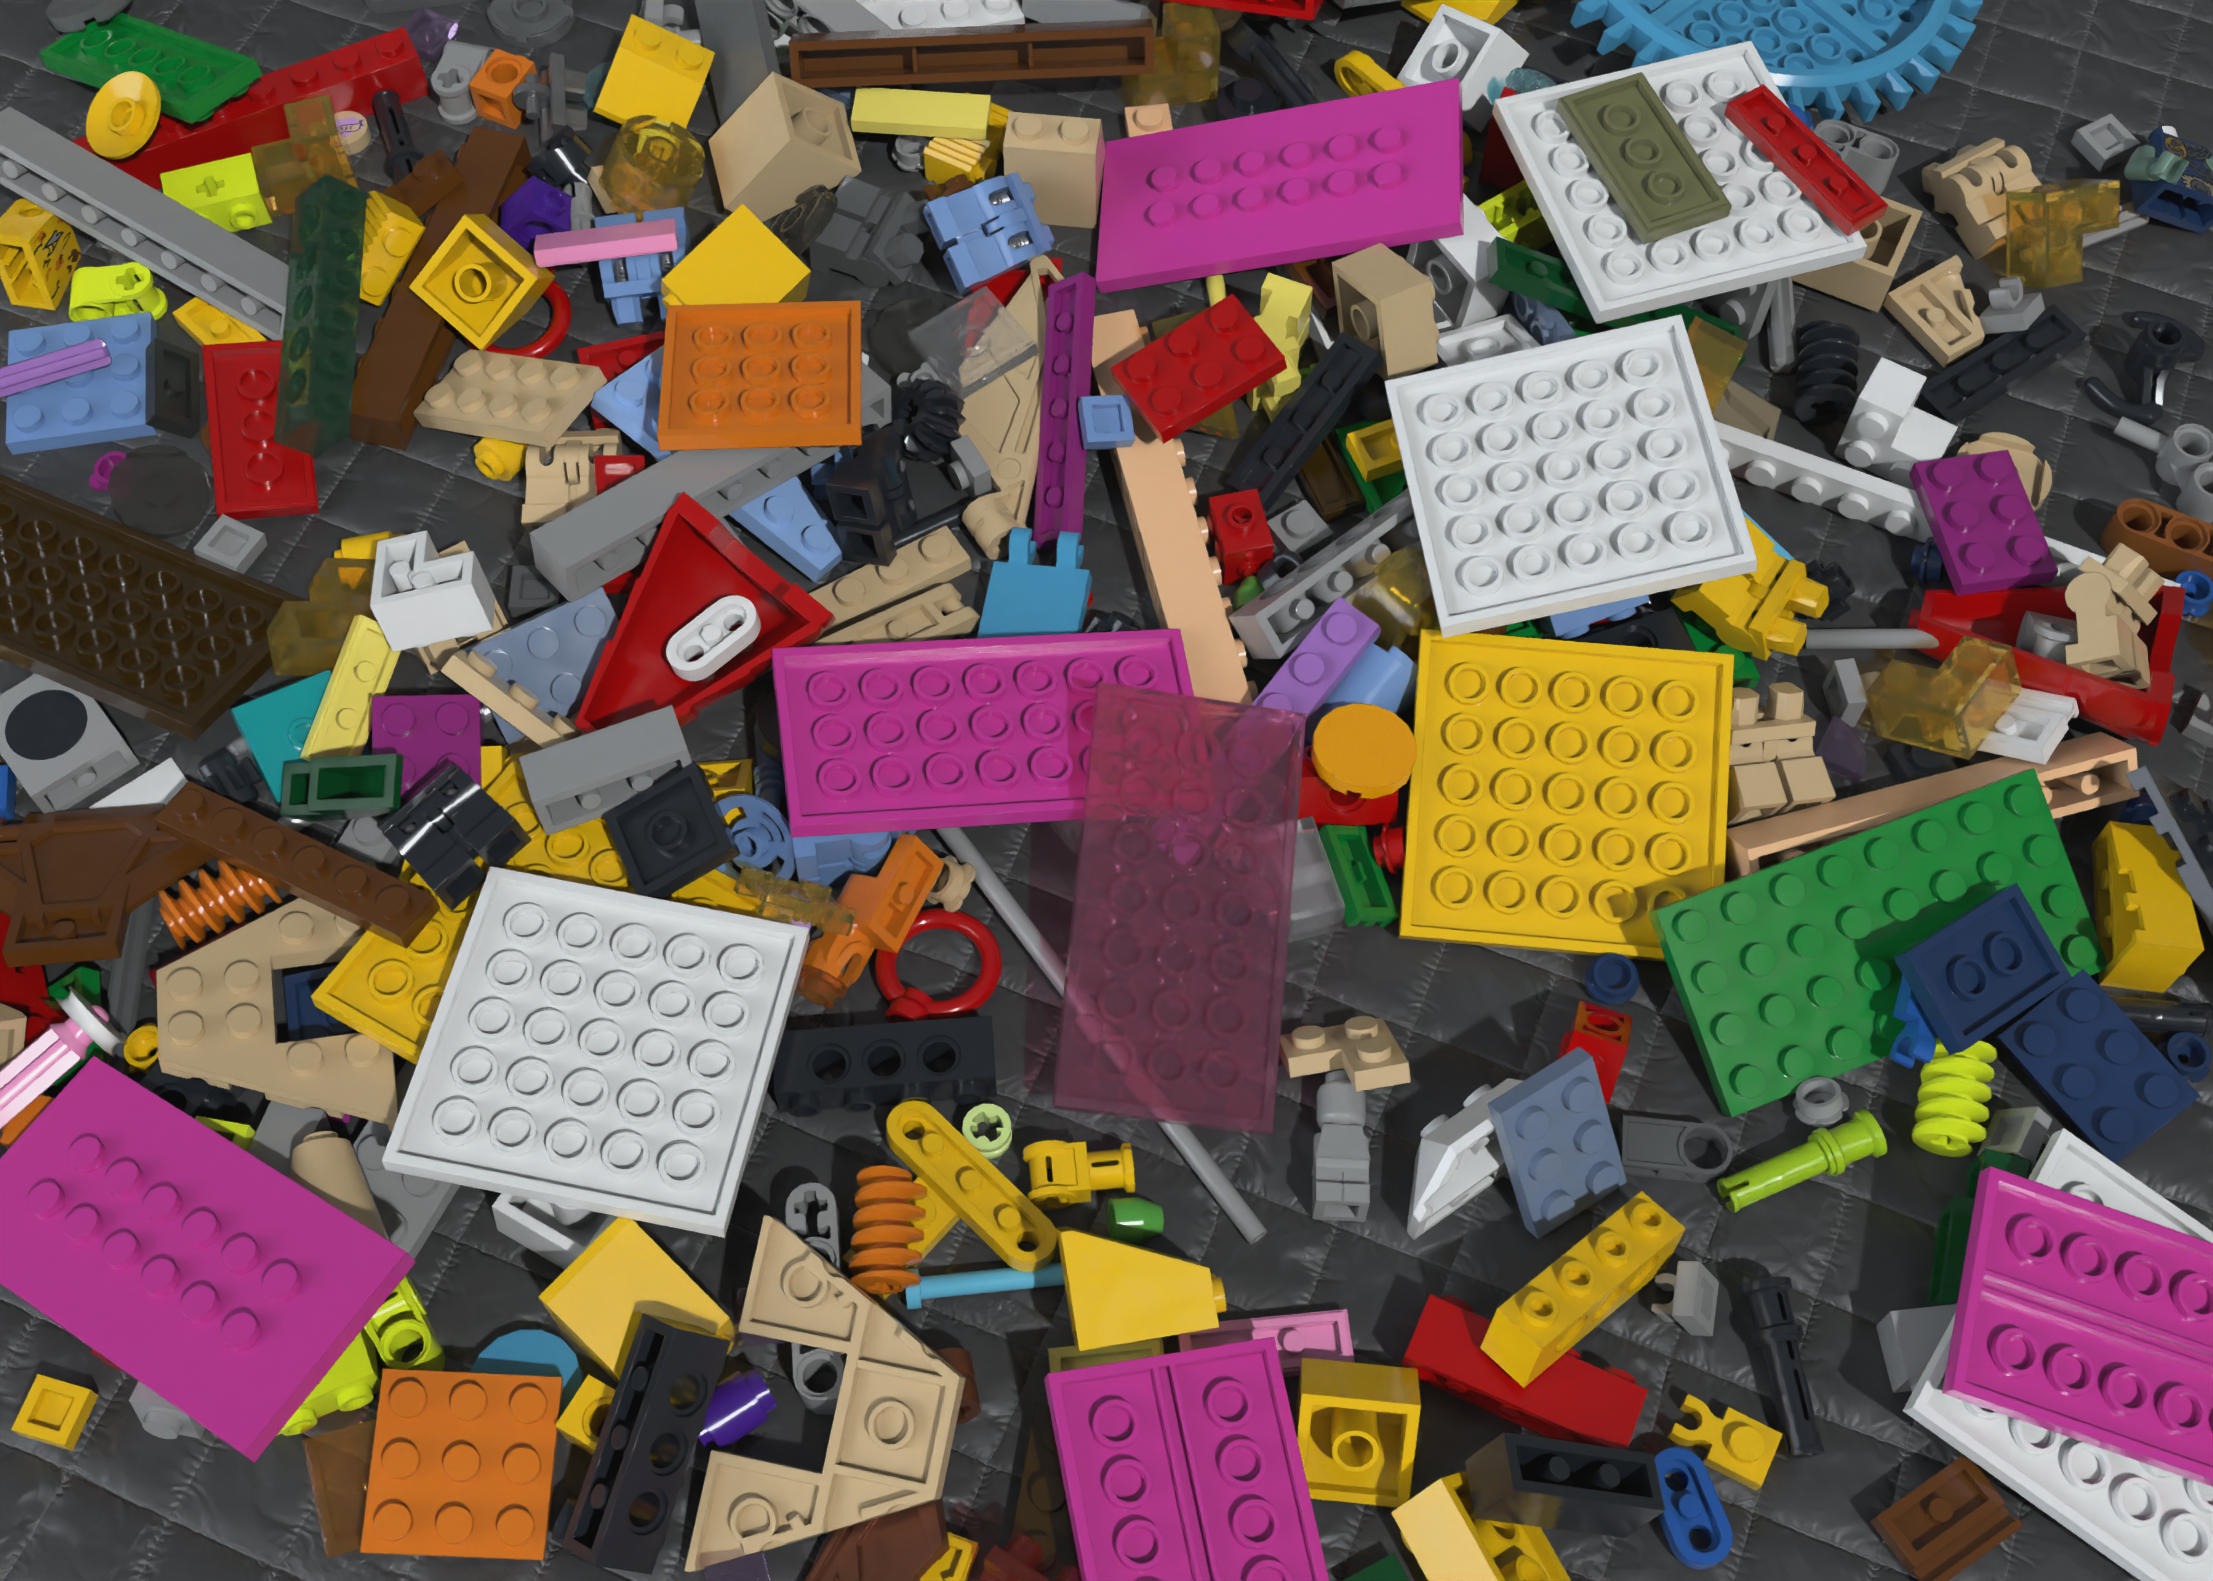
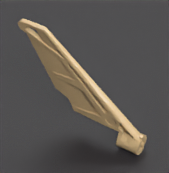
[958,255,1064,560]

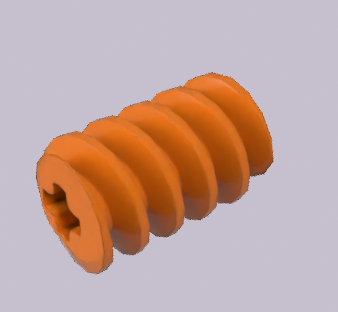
[158,859,284,953]
[849,1165,927,1295]

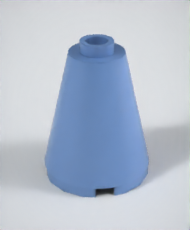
[1296,635,1418,748]

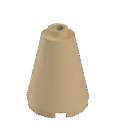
[289,1131,390,1241]

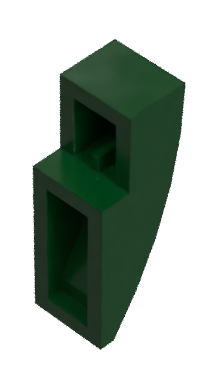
[280,754,404,822]
[1926,1148,2030,1307]

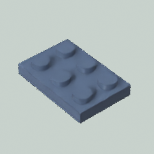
[463,586,620,744]
[1487,1047,1627,1239]

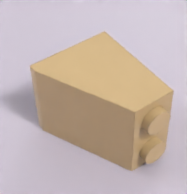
[709,71,862,222]
[1003,111,1106,229]

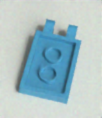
[977,527,1092,638]

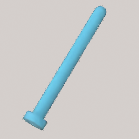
[905,1262,1065,1310]

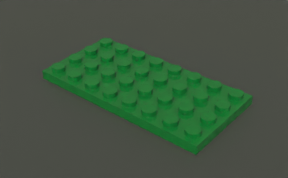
[1648,768,2108,1117]

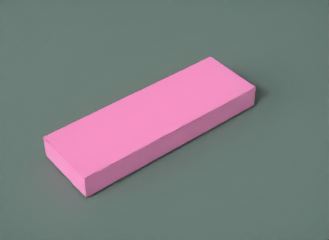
[534,218,678,268]
[1177,1309,1355,1377]

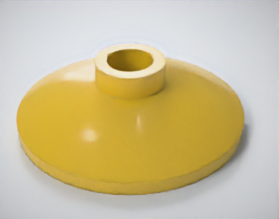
[86,71,161,160]

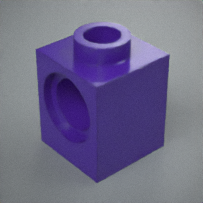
[500,176,572,255]

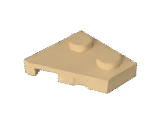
[1883,255,1985,368]

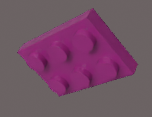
[1909,449,2059,596]

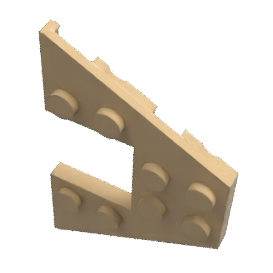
[156,861,399,1132]
[684,1215,966,1572]

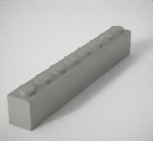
[0,106,325,340]
[530,362,892,603]

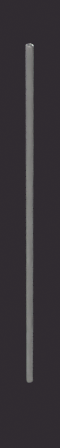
[652,455,1268,1245]

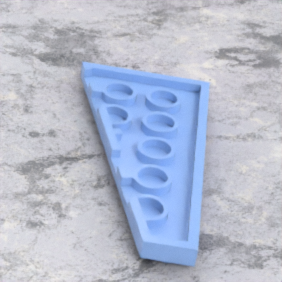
[591,345,845,583]

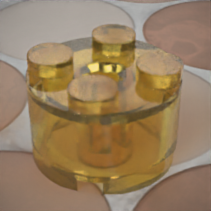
[598,115,705,222]
[1352,546,1441,663]

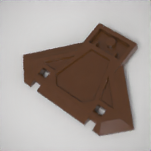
[0,803,214,968]

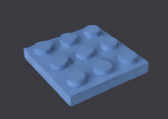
[5,312,157,455]

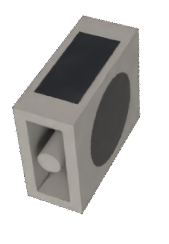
[0,673,140,813]

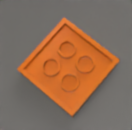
[360,1368,564,1561]

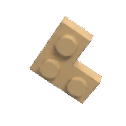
[1277,1016,1411,1092]

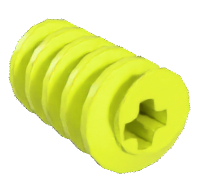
[1911,1038,1997,1158]

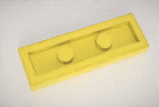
[851,86,991,140]
[299,614,401,762]

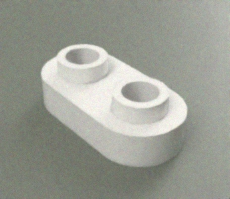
[666,595,761,681]

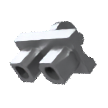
[513,52,587,147]

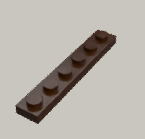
[154,781,440,949]

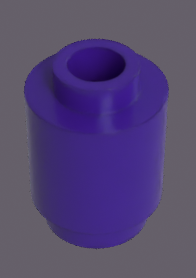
[698,1367,778,1450]

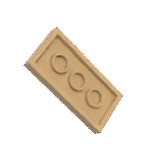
[413,349,608,448]

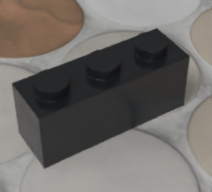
[1465,1432,1665,1538]

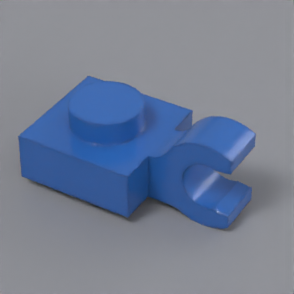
[1890,975,1939,1068]

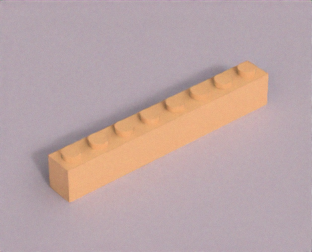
[1725,732,2140,881]

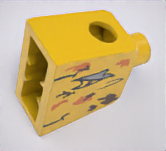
[0,198,81,311]

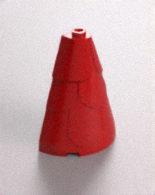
[574,491,836,734]
[1907,585,2186,746]

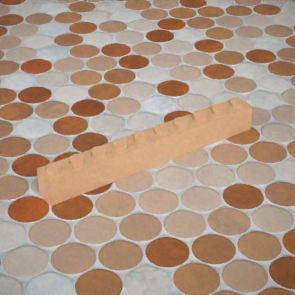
[1090,309,1259,740]

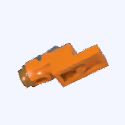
[796,833,945,1008]

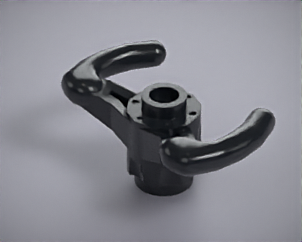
[2083,311,2205,426]

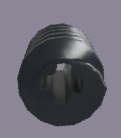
[1794,320,1860,425]

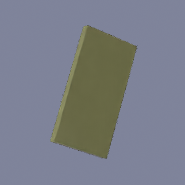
[1556,72,1732,244]

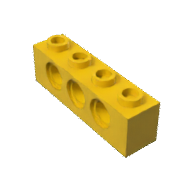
[1480,1191,1686,1388]

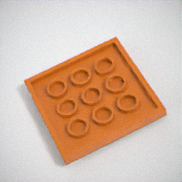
[657,300,862,451]

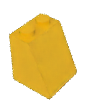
[661,203,811,308]
[538,1217,737,1383]
[1056,1226,1226,1351]

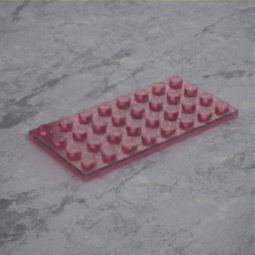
[1051,682,1306,1136]

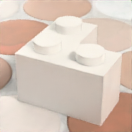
[1834,357,1958,491]
[370,530,495,652]

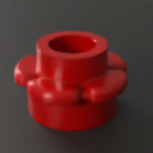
[1373,824,1406,875]

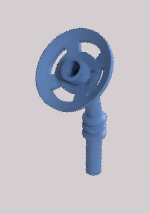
[716,725,796,896]

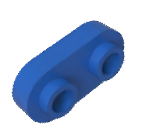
[1654,1447,1733,1570]

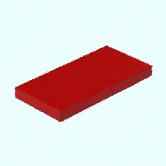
[202,339,319,520]

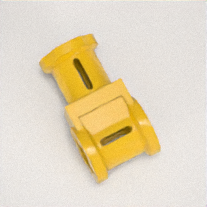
[1022,1140,1135,1210]

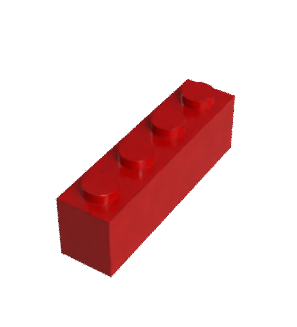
[1400,1294,1648,1450]

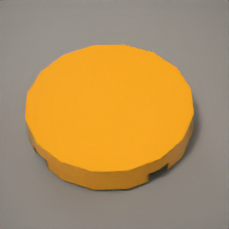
[1311,703,1417,799]

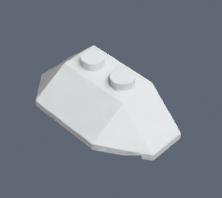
[1407,1078,1523,1240]

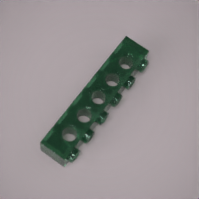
[274,174,367,458]

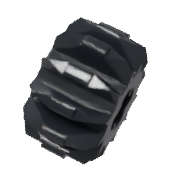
[889,378,966,462]

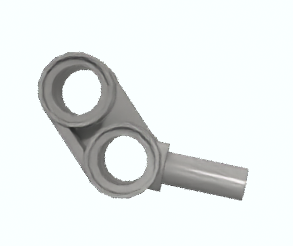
[2113,416,2213,523]

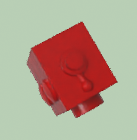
[1207,488,1274,586]
[1557,1000,1633,1105]

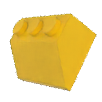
[1391,1471,1571,1581]

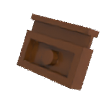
[1870,1455,2024,1581]

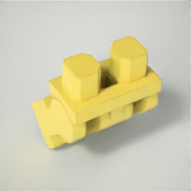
[1246,272,1313,423]

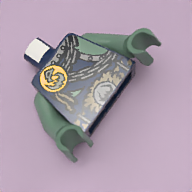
[2124,126,2213,234]

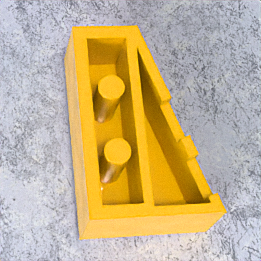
[2092,821,2204,993]

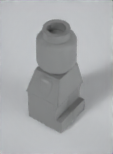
[1311,1070,1371,1222]

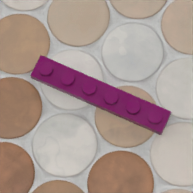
[1033,271,1096,552]

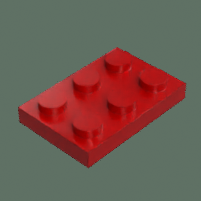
[1110,293,1287,444]

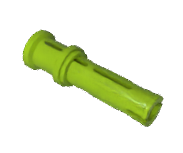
[1717,1109,1887,1213]

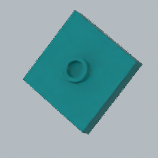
[230,670,371,805]

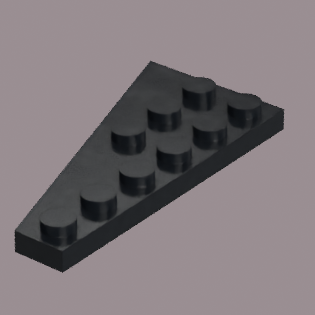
[2125,765,2213,936]

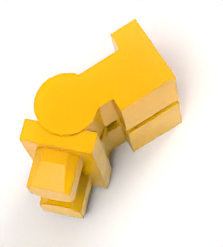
[1671,516,1829,661]

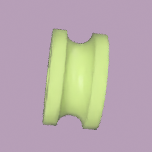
[962,1104,1012,1159]

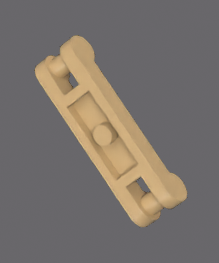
[813,583,981,646]

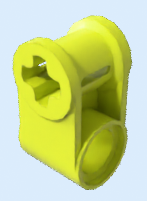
[69,262,168,322]
[364,1274,446,1371]

